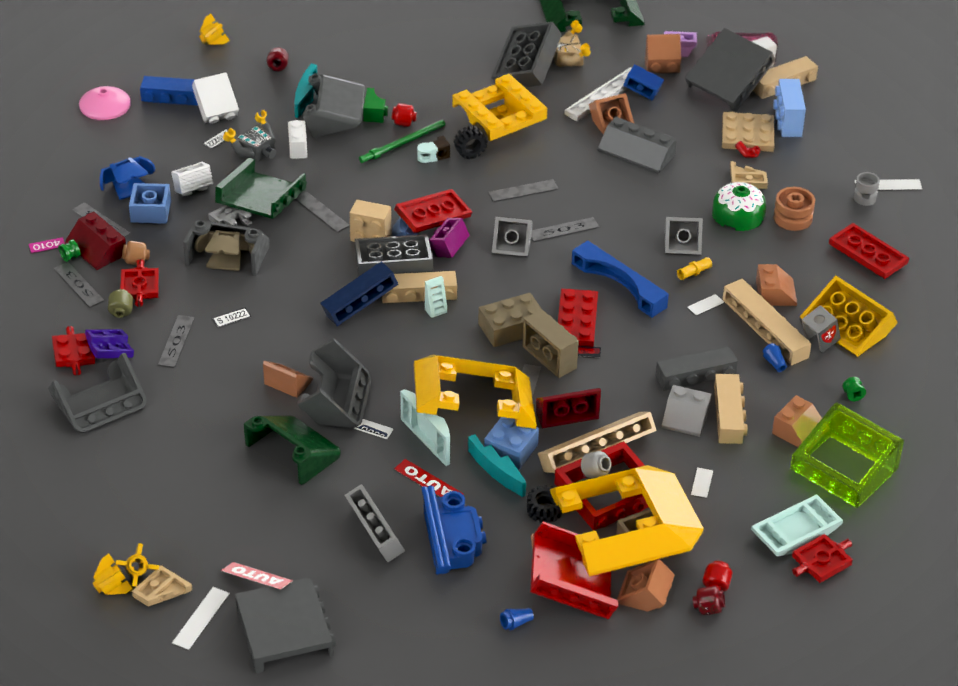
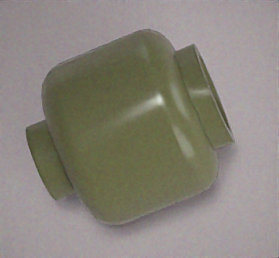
[108,289,133,318]

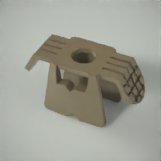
[195,230,254,271]

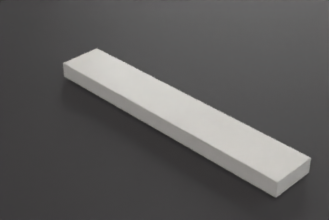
[564,67,632,121]

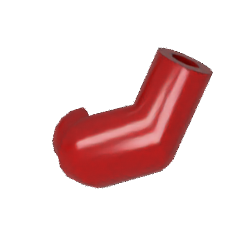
[734,140,761,158]

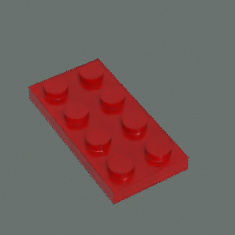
[394,189,472,233]
[829,223,909,279]
[558,288,598,347]

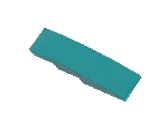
[294,63,317,118]
[468,434,526,497]

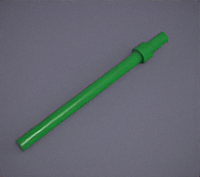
[359,120,445,163]

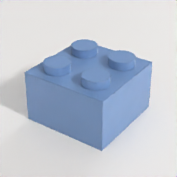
[129,183,171,224]
[484,417,539,470]

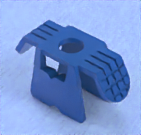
[100,156,155,200]

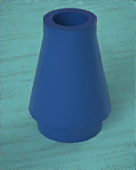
[762,343,787,372]
[500,608,534,630]

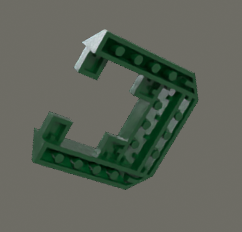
[539,0,645,32]

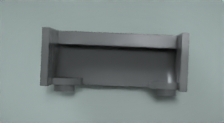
[183,220,270,276]

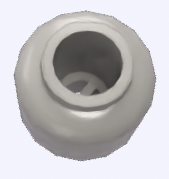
[581,451,611,479]

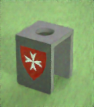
[802,305,841,353]

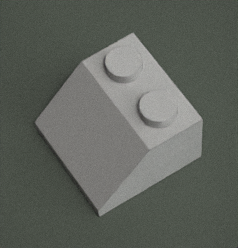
[492,217,533,257]
[664,217,703,255]
[662,385,711,437]

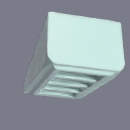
[425,276,447,318]

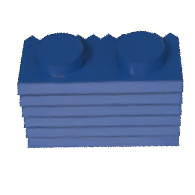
[623,64,664,101]

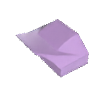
[664,31,697,57]

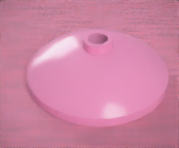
[79,86,131,120]

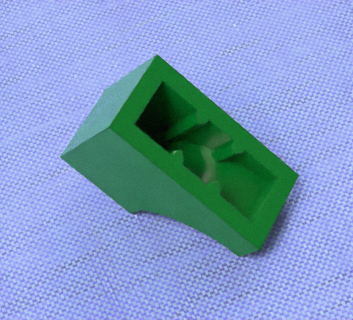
[363,88,389,123]

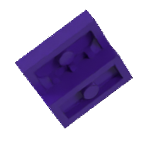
[85,329,134,359]

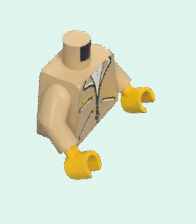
[553,20,591,67]

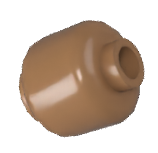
[122,241,150,265]

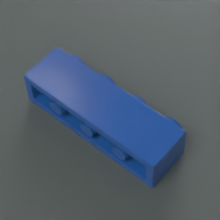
[140,76,198,106]

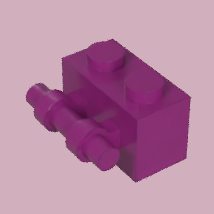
[429,218,470,258]

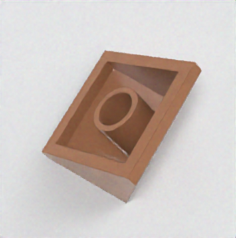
[263,360,313,398]

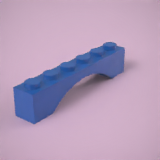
[572,240,669,318]

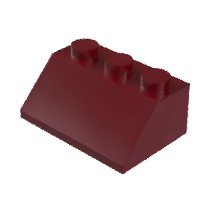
[65,211,126,270]
[536,388,601,428]

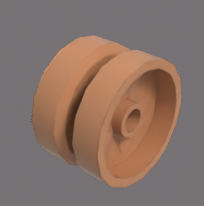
[773,187,816,231]

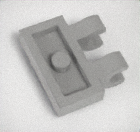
[208,205,252,226]

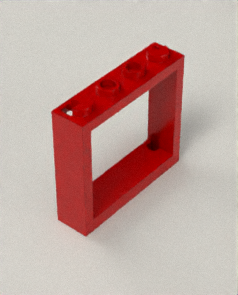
[554,441,649,531]

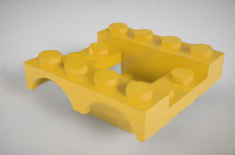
[452,74,547,141]

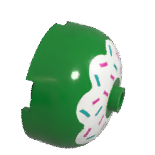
[712,182,767,231]

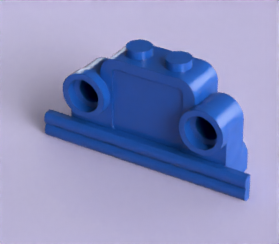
[421,486,486,575]

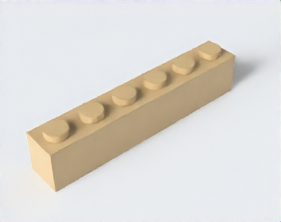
[723,279,811,366]
[538,412,657,473]

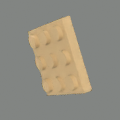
[722,112,774,152]

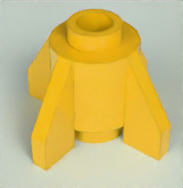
[199,14,230,45]
[115,543,159,587]
[92,554,133,595]

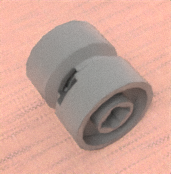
[854,172,880,206]

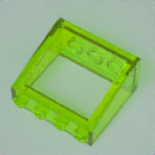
[790,402,904,508]

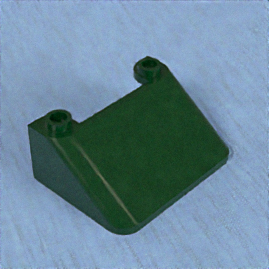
[244,415,341,485]

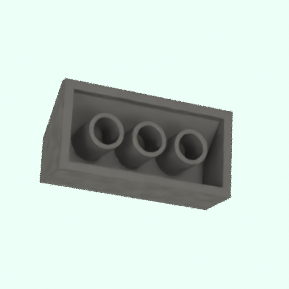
[598,117,677,174]

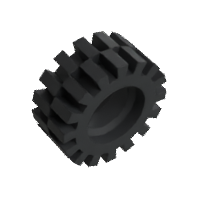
[454,126,488,159]
[527,485,563,523]

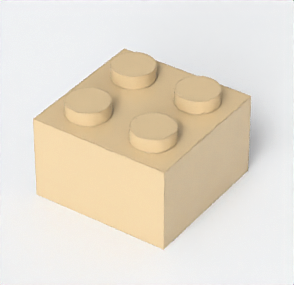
[350,200,392,242]

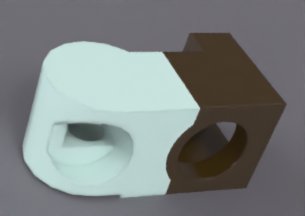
[417,135,450,163]

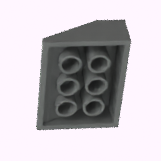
[492,21,562,87]
[355,234,433,277]

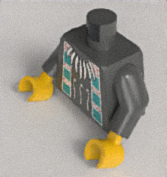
[223,110,276,161]

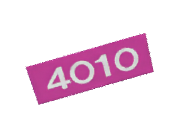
[29,237,65,253]

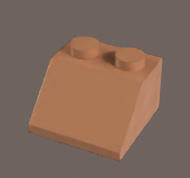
[645,34,681,73]
[588,93,634,134]
[756,264,797,306]
[772,395,827,451]
[617,559,675,612]

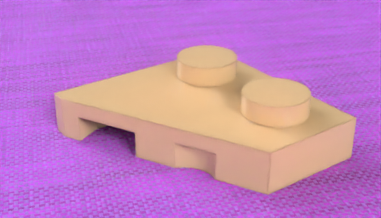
[730,161,768,189]
[132,565,192,607]

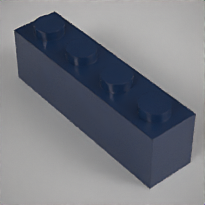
[320,261,399,326]

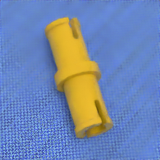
[677,257,712,280]

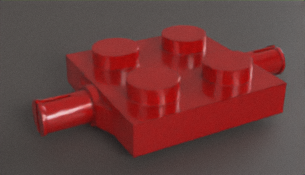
[120,259,159,307]
[52,326,95,376]
[792,534,853,583]

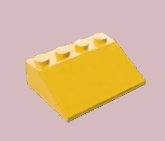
[800,275,897,357]

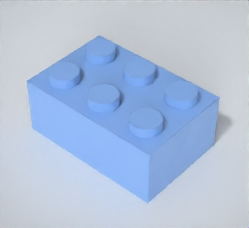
[773,79,806,137]

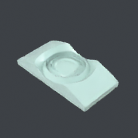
[400,389,450,466]
[751,495,843,556]

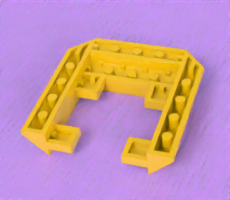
[414,355,537,429]
[550,465,703,577]

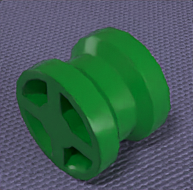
[58,239,80,262]
[842,377,866,401]

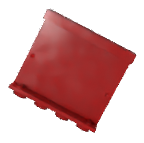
[530,522,618,619]

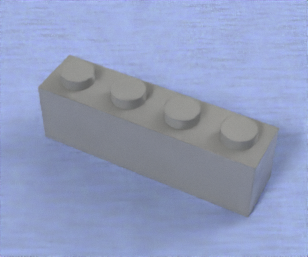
[345,484,405,562]

